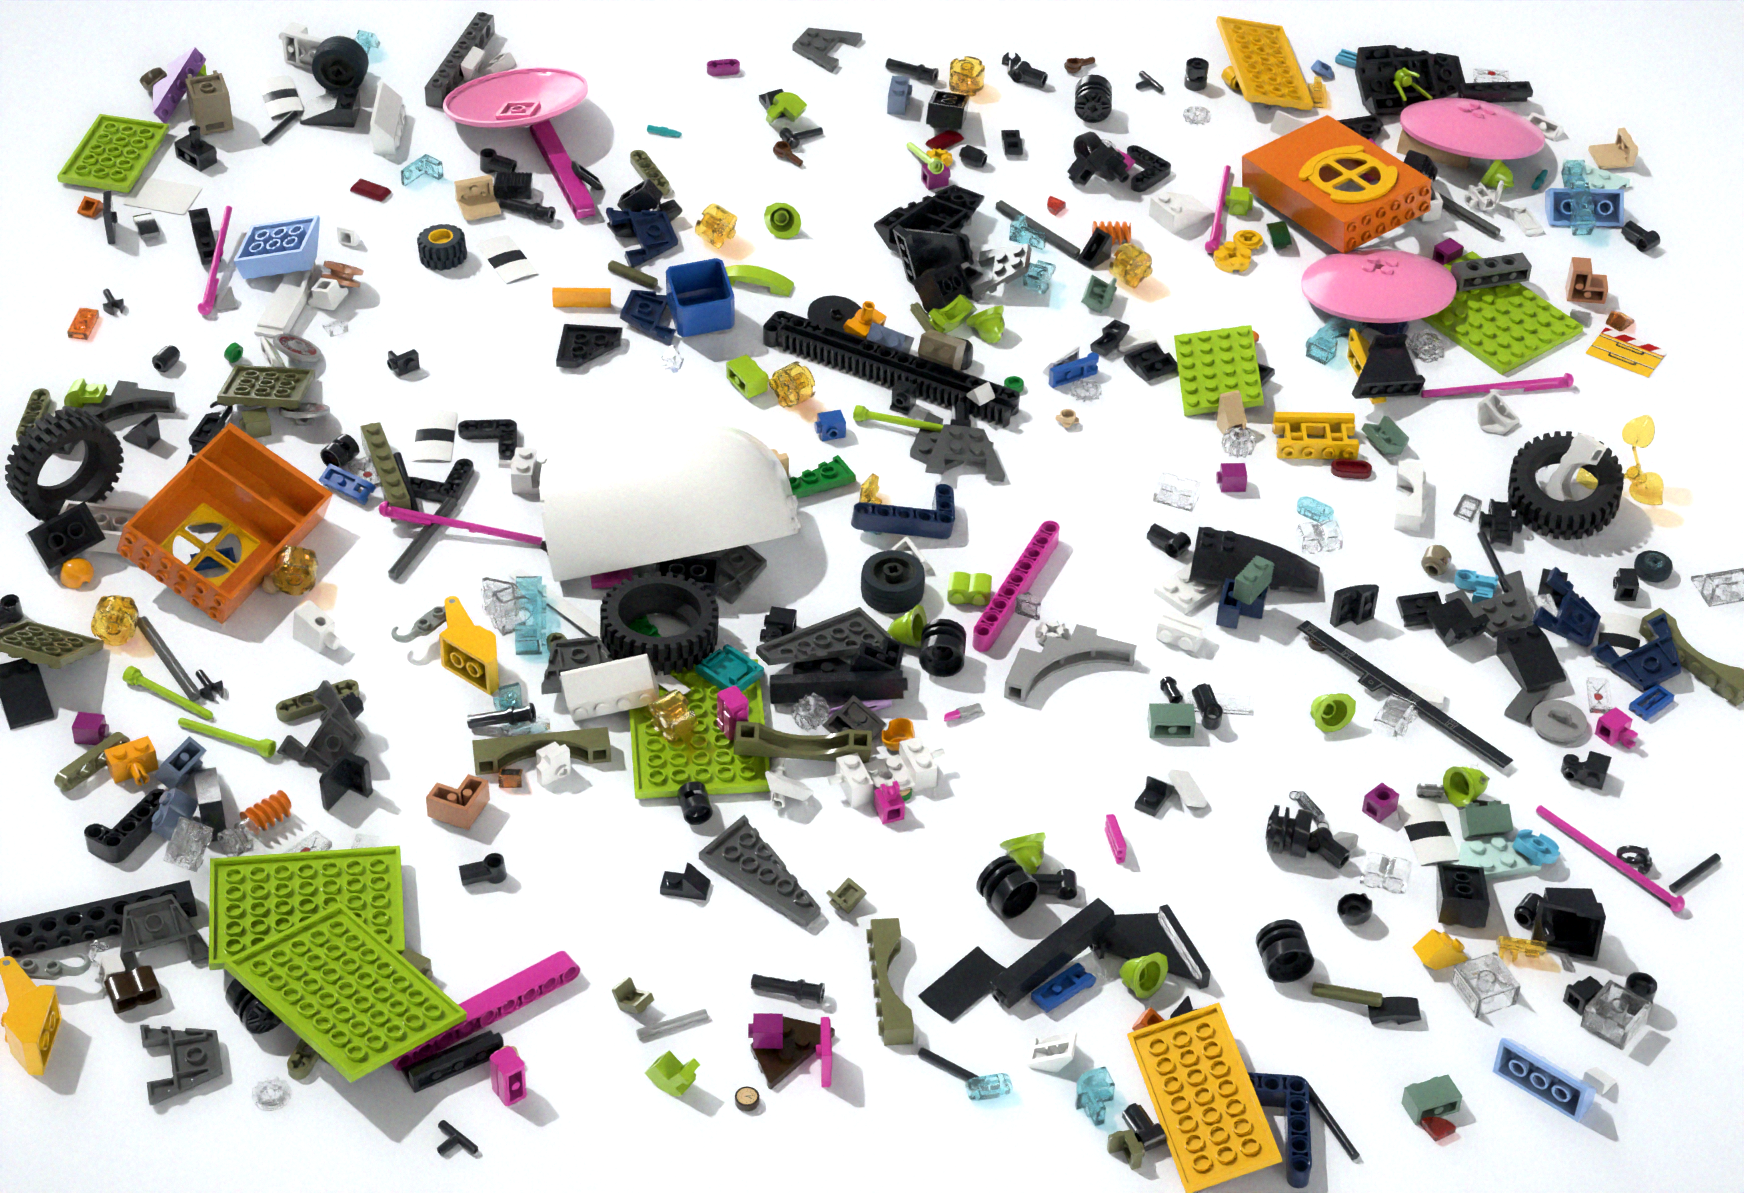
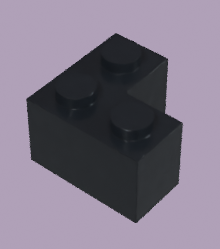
[849,636,905,672]

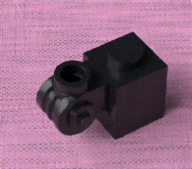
[760,606,797,643]
[1560,751,1612,790]

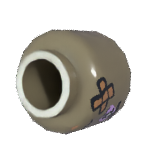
[1421,545,1452,576]

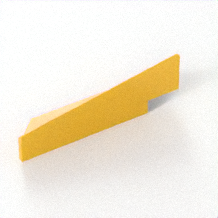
[1347,328,1387,404]

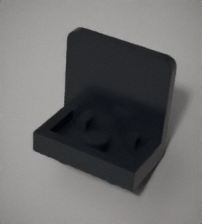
[1426,598,1490,648]
[319,751,373,811]

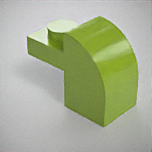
[765,92,808,125]
[64,378,108,408]
[644,1050,701,1096]

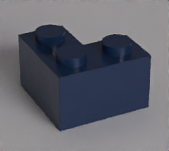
[1216,578,1268,629]

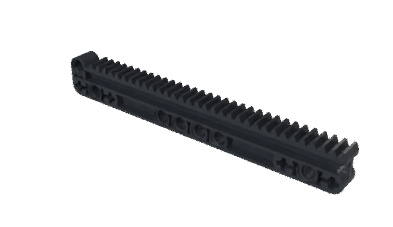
[763,311,1020,428]

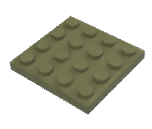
[217,365,315,410]
[0,620,104,669]

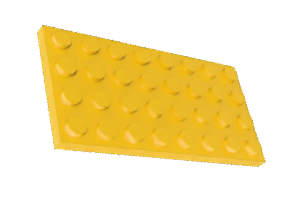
[1216,16,1314,110]
[1127,1002,1283,1193]

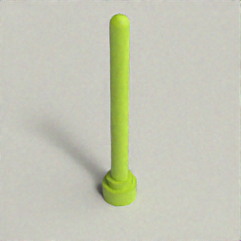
[906,142,944,174]
[853,405,944,433]
[122,665,213,720]
[178,717,277,758]

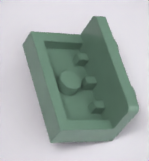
[1081,274,1117,313]
[1361,416,1410,455]

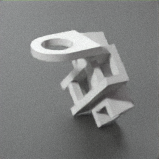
[1464,180,1504,211]

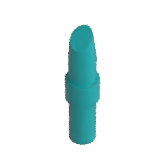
[647,125,682,137]
[1532,169,1548,190]

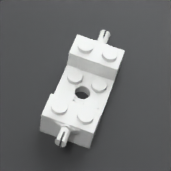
[278,22,355,70]
[498,447,546,494]
[827,736,945,808]

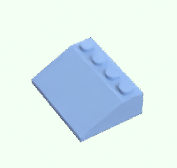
[233,215,320,279]

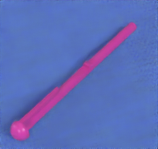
[1205,165,1231,254]
[197,206,233,315]
[1421,373,1574,398]
[379,501,543,546]
[1536,805,1685,912]

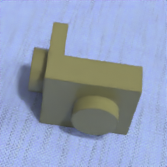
[826,877,867,914]
[611,977,655,1014]
[1107,1129,1145,1170]

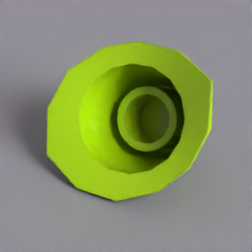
[1480,159,1514,189]
[764,202,802,239]
[966,305,1005,343]
[887,605,927,649]
[1310,693,1356,732]
[1443,766,1490,807]
[999,832,1046,875]
[1119,952,1168,999]

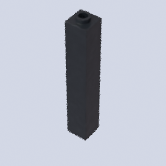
[769,670,908,704]
[990,898,1116,1009]

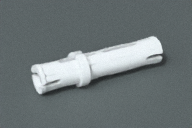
[770,757,787,810]

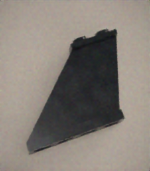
[893,225,974,286]
[1351,334,1426,399]
[1089,904,1211,989]

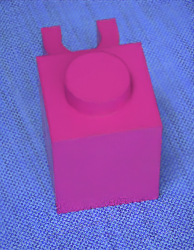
[1594,707,1638,749]
[874,780,905,824]

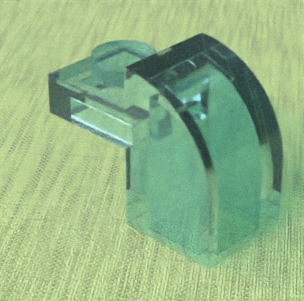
[1023,260,1056,294]
[1075,1066,1115,1126]

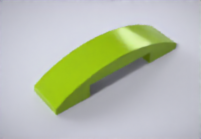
[725,265,794,297]

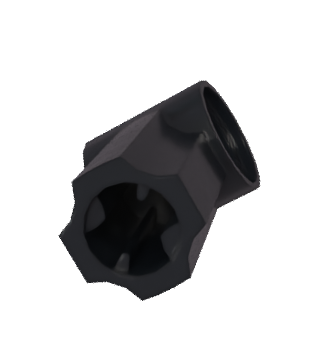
[1010,61,1048,88]
[480,148,517,173]
[1621,220,1661,252]
[950,402,971,427]
[1147,523,1191,558]
[0,594,24,627]
[1192,683,1223,730]
[1307,827,1351,869]
[458,853,507,886]
[1031,869,1077,900]
[1122,1103,1166,1152]

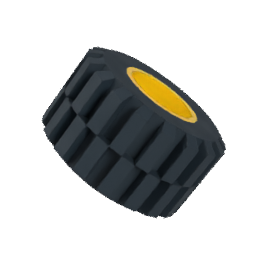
[417,224,467,271]

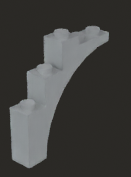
[1004,624,1137,703]

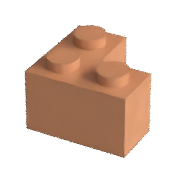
[1565,257,1609,304]
[426,774,490,830]

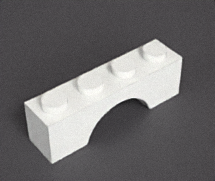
[1542,433,1607,502]
[1394,460,1427,532]

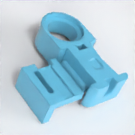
[1454,569,1499,604]

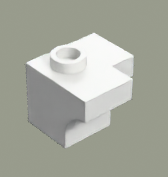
[307,278,348,310]
[536,742,571,787]

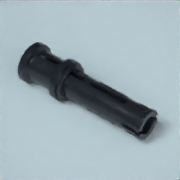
[885,58,939,84]
[499,197,556,223]
[467,703,536,729]
[751,974,825,1004]

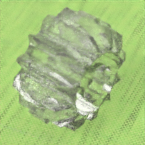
[1221,426,1256,459]
[791,693,831,732]

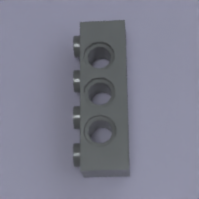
[1451,252,1532,292]

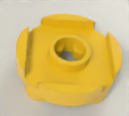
[1213,241,1251,273]

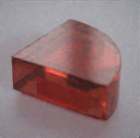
[1047,196,1066,216]
[1420,1117,1456,1142]

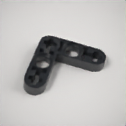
[1127,145,1171,192]
[458,419,517,460]
[409,458,474,503]

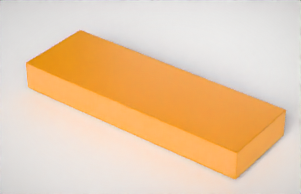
[552,287,611,308]

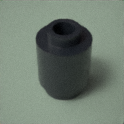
[959,145,988,168]
[152,345,180,373]
[1514,893,1543,926]

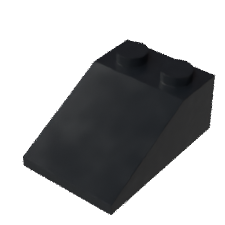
[300,87,361,128]
[912,260,973,316]
[25,501,106,572]
[1496,625,1566,691]
[0,658,55,730]
[1436,862,1490,928]

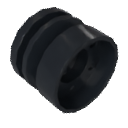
[1074,74,1112,123]
[919,619,967,677]
[1265,805,1314,858]
[976,855,1039,919]
[1255,919,1315,983]
[225,978,283,1034]

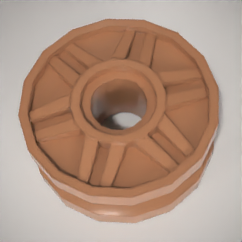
[320,260,364,288]

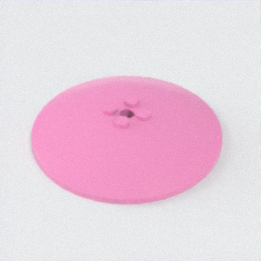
[443,67,588,129]
[1400,98,1545,160]
[1301,248,1457,323]

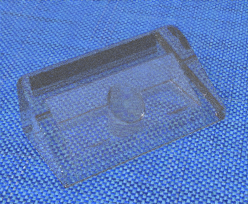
[500,713,551,737]

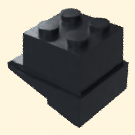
[1530,887,1606,961]

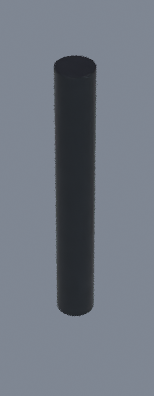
[261,110,298,144]
[1669,853,1721,893]
[918,1047,986,1088]

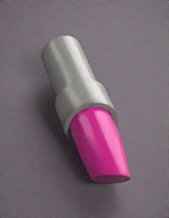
[944,703,982,721]

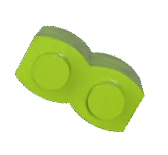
[947,571,992,606]

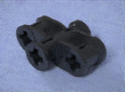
[1478,498,1523,546]

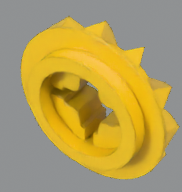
[924,148,953,167]
[1233,230,1263,251]

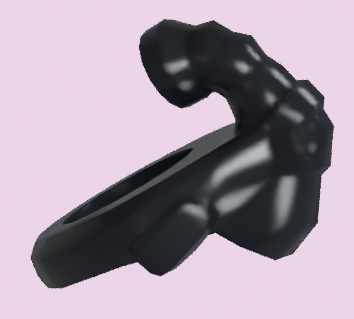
[1616,845,1653,875]

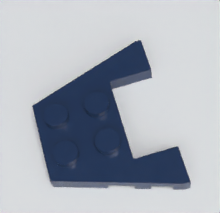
[606,207,678,268]
[620,289,676,346]
[1532,566,1601,648]
[1591,613,1682,692]

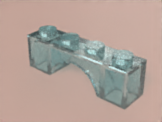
[1561,159,1596,236]
[1305,316,1367,365]
[515,576,547,655]

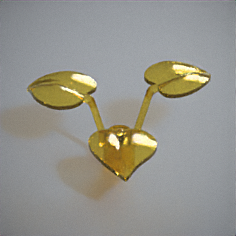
[1576,415,1664,505]

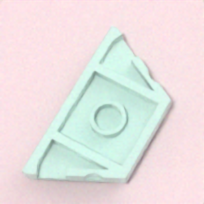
[1562,158,1631,189]
[1458,835,1541,880]

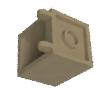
[185,70,234,135]

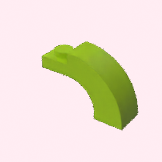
[928,294,978,334]

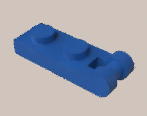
[1048,352,1099,388]
[318,463,377,505]
[1031,963,1096,1013]

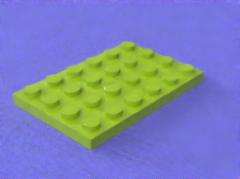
[57,114,170,193]
[1174,325,1264,416]

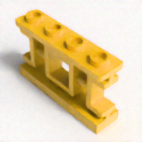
[1272,412,1360,460]

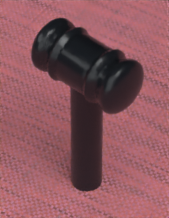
[779,127,823,149]

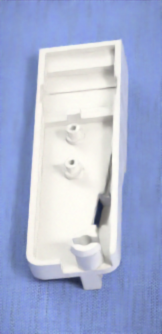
[254,262,322,338]

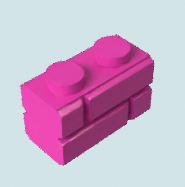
[717,686,749,740]
[489,1047,527,1106]

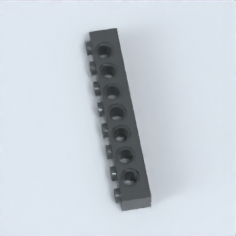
[424,12,495,108]

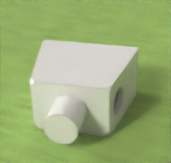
[293,600,341,652]

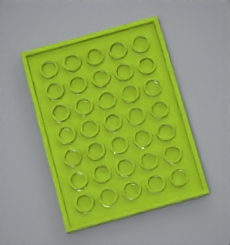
[1421,251,1584,375]
[629,659,771,799]
[209,845,405,970]
[224,903,467,1083]

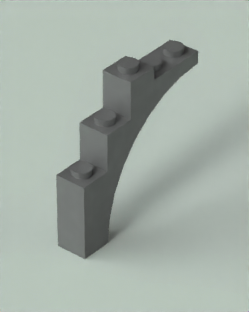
[55,380,177,455]

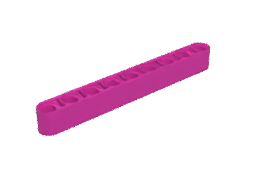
[529,120,596,219]
[972,520,1060,652]
[390,951,580,1071]

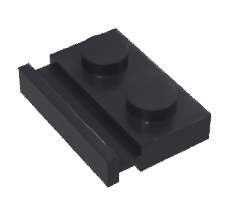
[1396,591,1442,627]

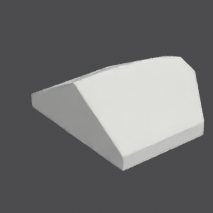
[1477,390,1520,435]
[1027,1031,1078,1073]

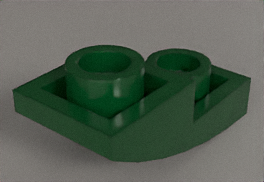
[1266,221,1292,249]

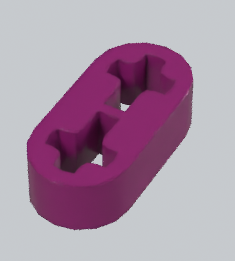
[707,59,740,76]

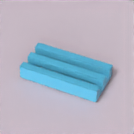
[1335,48,1357,68]

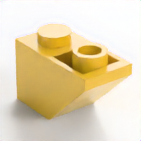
[1412,928,1469,971]

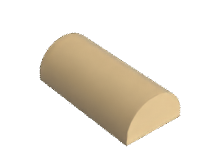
[1396,128,1472,170]

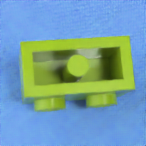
[726,354,769,399]

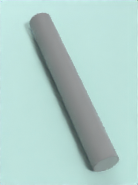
[636,1008,708,1039]

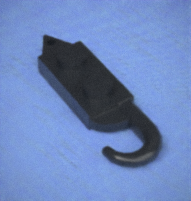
[188,401,233,454]

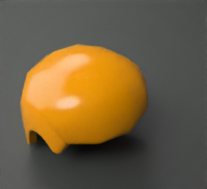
[60,557,94,589]
[882,718,915,751]

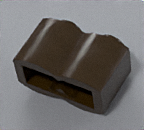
[104,965,162,1014]

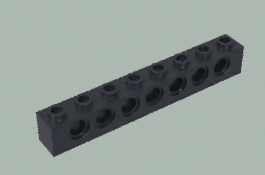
[0,880,198,958]

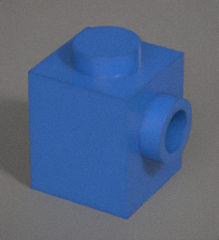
[814,409,846,441]

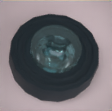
[1634,550,1673,583]

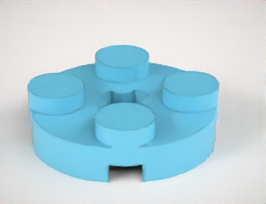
[1512,829,1560,866]

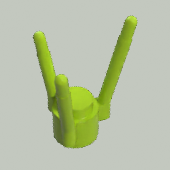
[1393,68,1433,101]

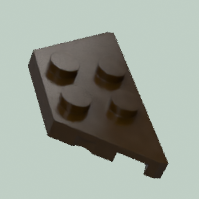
[750,1016,835,1090]

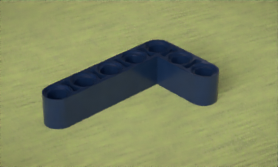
[851,484,955,539]
[1248,1072,1312,1189]

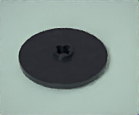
[807,295,862,331]

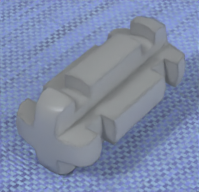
[1416,783,1444,798]

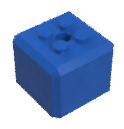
[665,258,735,338]

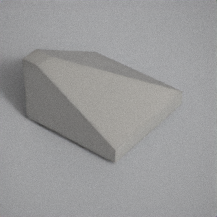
[214,286,236,311]
[1570,309,1591,326]
[1333,831,1359,851]

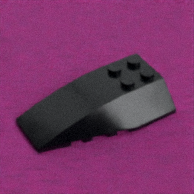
[1355,45,1466,114]
[874,185,985,254]
[1189,527,1320,592]

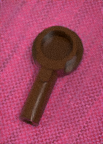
[1064,56,1096,73]
[773,141,803,167]

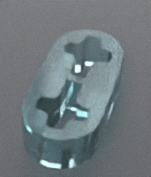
[1296,496,1334,524]
[965,1073,1013,1101]

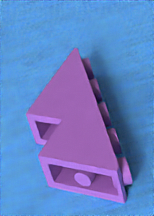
[153,47,206,124]

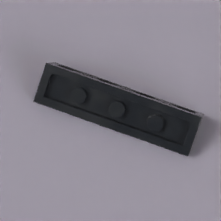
[1457,81,1533,103]
[401,1030,504,1093]

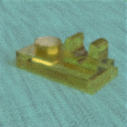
[1307,76,1328,108]
[859,473,882,504]
[1496,936,1547,962]

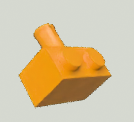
[843,301,887,339]
[104,736,159,786]

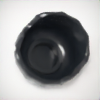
[1337,893,1373,926]

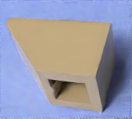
[1216,390,1247,440]

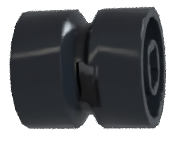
[1184,57,1209,91]
[320,434,360,468]
[677,781,713,825]
[1620,972,1657,1018]

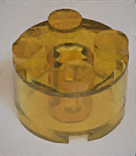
[949,56,985,97]
[695,203,738,249]
[1109,243,1153,289]
[769,361,816,408]
[272,545,319,596]
[91,595,139,646]
[647,689,698,743]

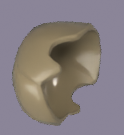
[139,67,168,92]

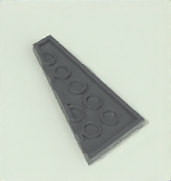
[756,607,897,666]
[699,814,821,928]

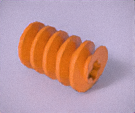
[1092,221,1131,245]
[239,790,292,836]

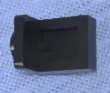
[387,349,420,377]

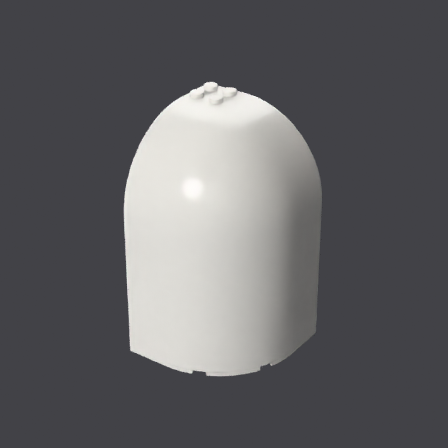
[540,424,802,582]

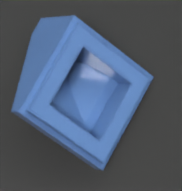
[1310,59,1333,79]

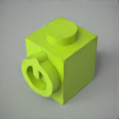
[1225,186,1253,216]

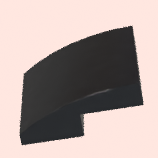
[1123,342,1178,382]
[1329,584,1379,628]
[822,695,887,740]

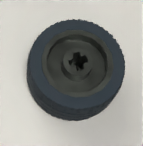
[312,36,369,92]
[861,550,925,614]

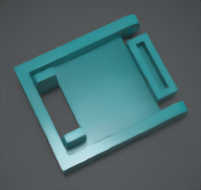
[695,644,764,692]

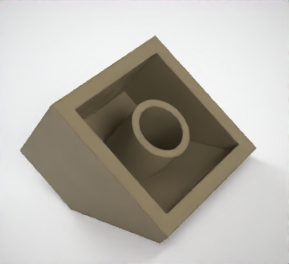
[918,329,966,371]

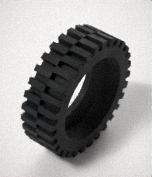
[5,408,124,522]
[1507,431,1624,540]
[600,572,719,675]

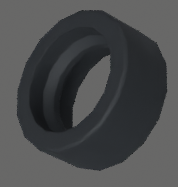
[1073,131,1102,161]

